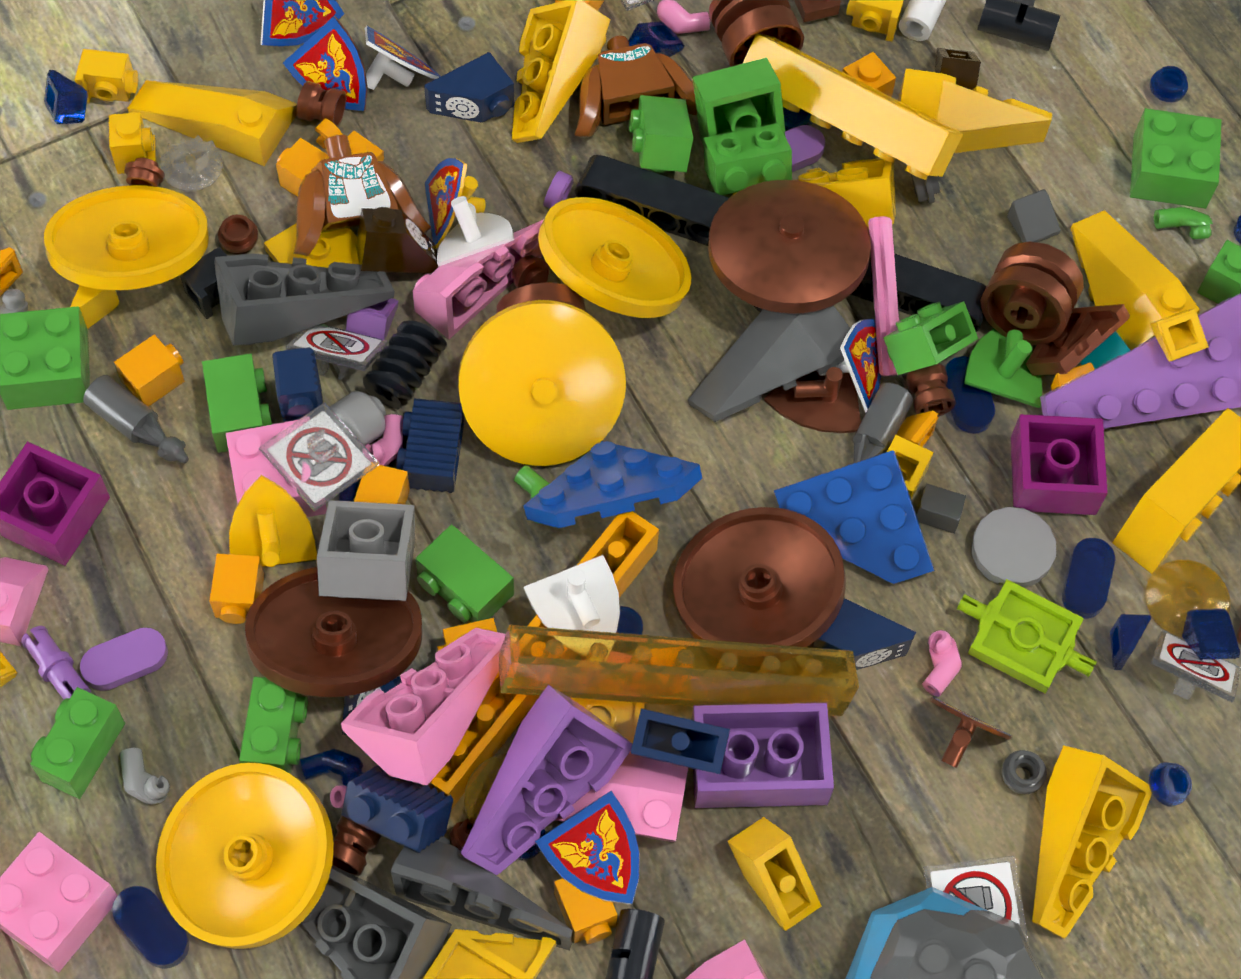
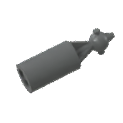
[83,375,189,463]
[847,383,913,466]

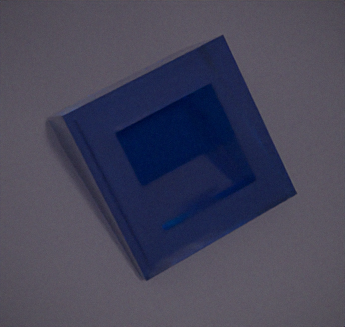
[628,21,685,57]
[44,70,88,124]
[1182,609,1241,660]
[1110,614,1152,670]

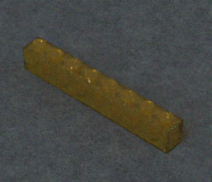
[498,625,859,716]

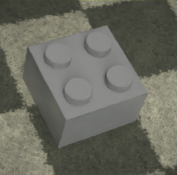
[317,500,415,601]

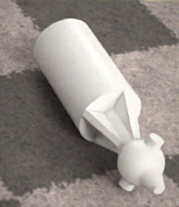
[899,0,946,41]

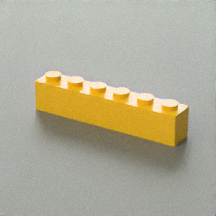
[743,33,963,180]

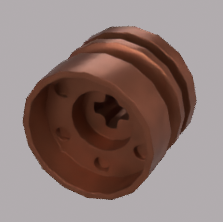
[708,0,805,67]

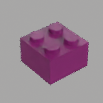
[1010,414,1108,515]
[0,441,110,566]

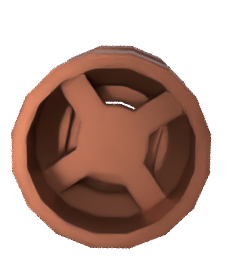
[297,81,347,127]
[906,363,956,417]
[332,816,382,876]

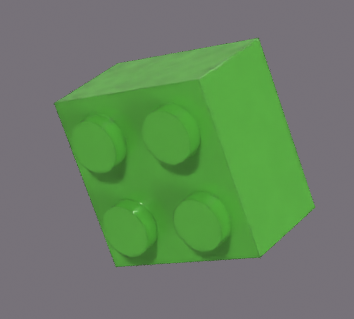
[692,57,786,144]
[1130,108,1222,209]
[0,306,90,410]

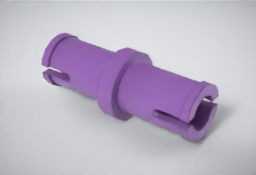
[21,626,91,700]

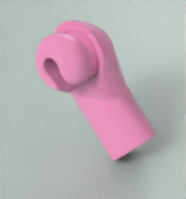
[361,414,404,466]

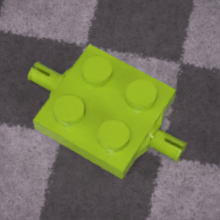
[956,579,1097,694]

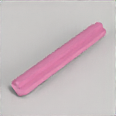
[868,216,899,376]

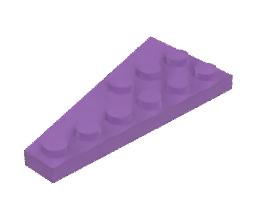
[1040,293,1241,428]

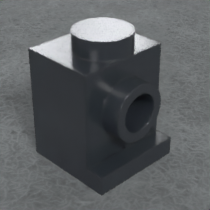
[180,246,227,319]

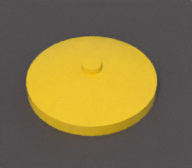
[44,185,209,290]
[538,197,692,318]
[458,300,626,466]
[156,763,334,949]

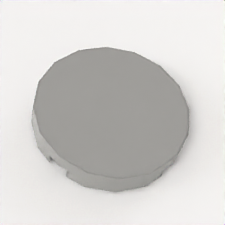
[971,507,1056,588]

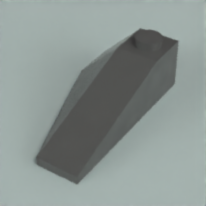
[214,253,395,346]
[391,836,573,951]
[301,865,452,979]

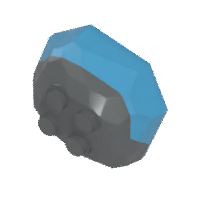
[845,887,1043,979]

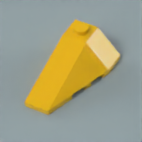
[512,0,610,143]
[898,68,1052,153]
[733,158,896,231]
[1070,210,1200,350]

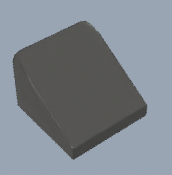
[1007,189,1061,242]
[917,483,966,534]

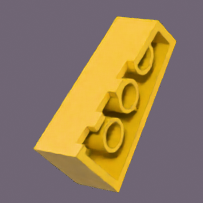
[1112,408,1241,574]

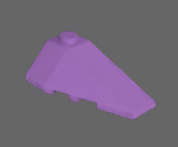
[461,684,633,875]

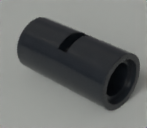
[977,0,1061,51]
[605,908,665,979]

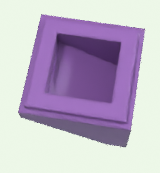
[346,298,398,343]

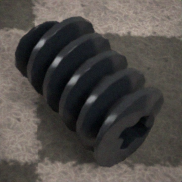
[363,320,447,410]

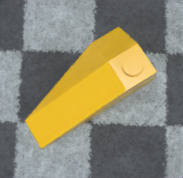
[127,80,297,166]
[1032,745,1154,939]

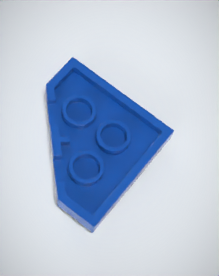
[523,441,702,528]
[774,450,935,584]

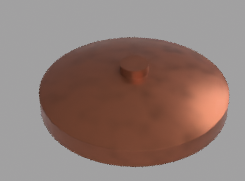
[708,180,871,314]
[673,507,846,662]
[245,567,422,697]

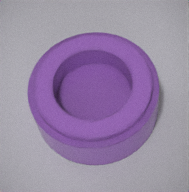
[543,170,573,209]

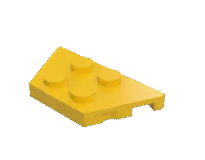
[423,929,556,979]

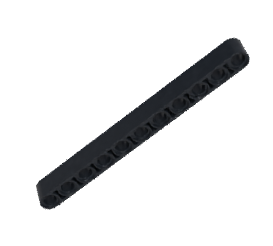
[575,155,987,332]

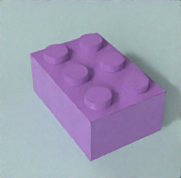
[691,703,834,808]

